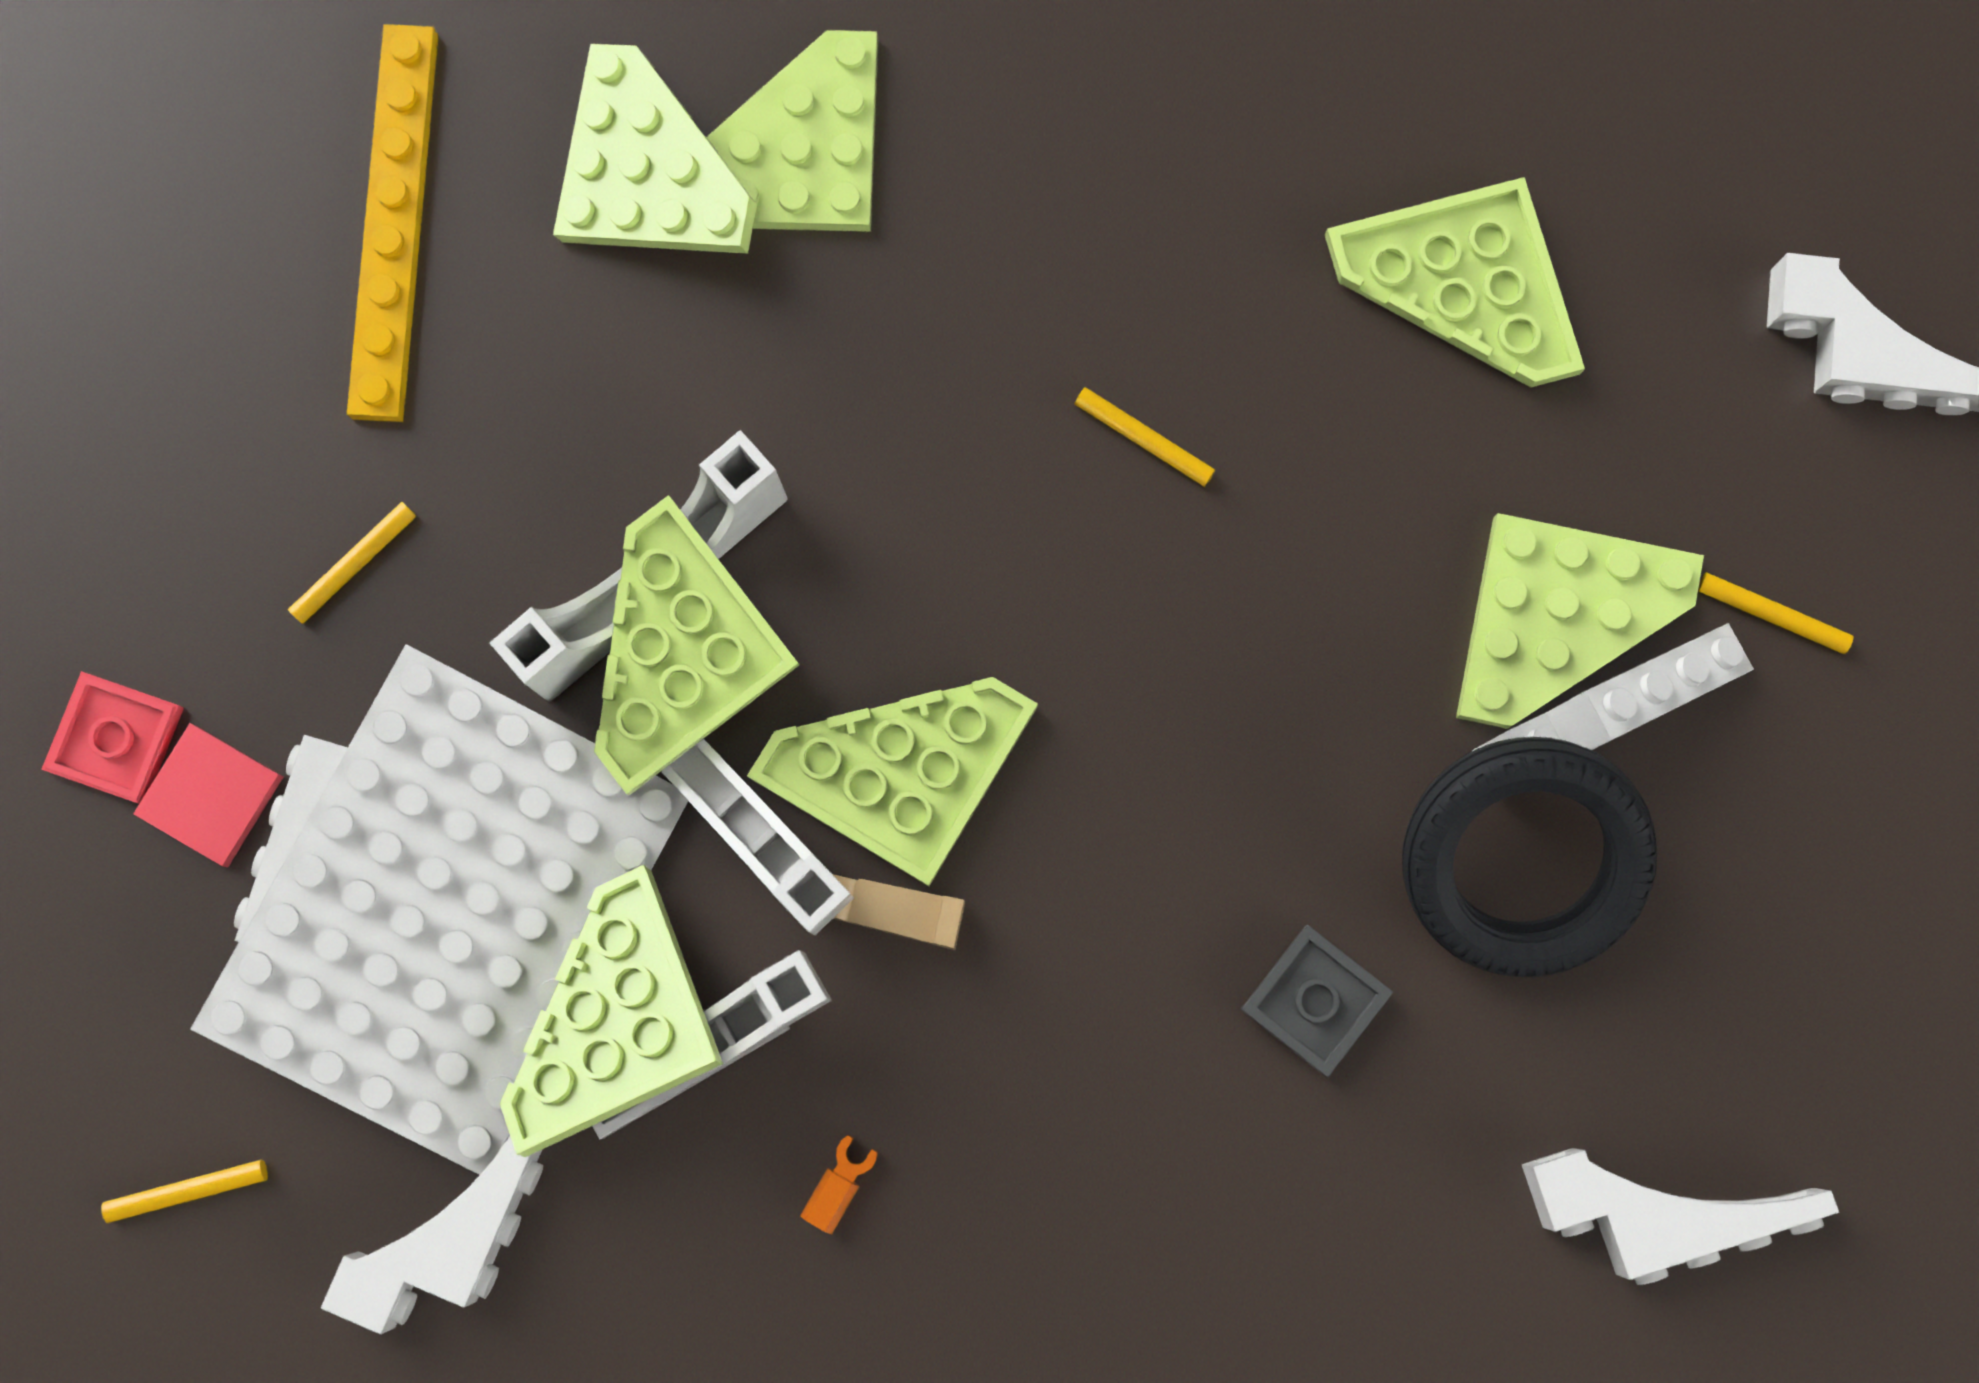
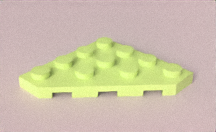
[706,30,878,232]
[553,44,757,254]
[1325,177,1585,387]
[594,495,799,795]
[1456,513,1704,729]
[747,677,1038,887]
[500,865,723,1157]

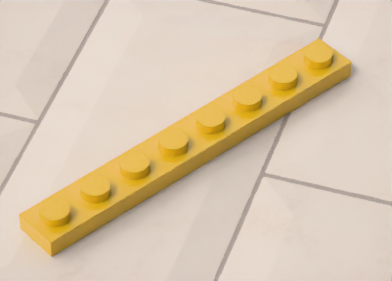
[347,24,438,422]

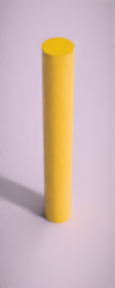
[1074,387,1215,487]
[288,502,417,624]
[1698,572,1854,654]
[101,1159,268,1223]

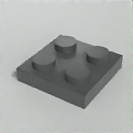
[1240,925,1393,1078]

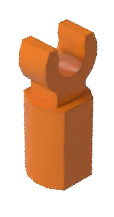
[800,1135,878,1234]

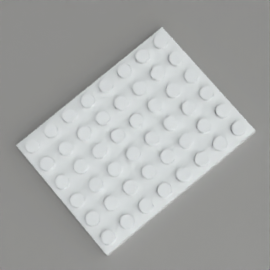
[191,644,688,1175]

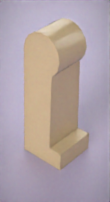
[832,874,965,950]

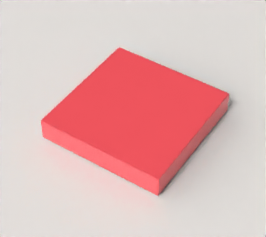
[41,671,184,804]
[133,723,284,868]

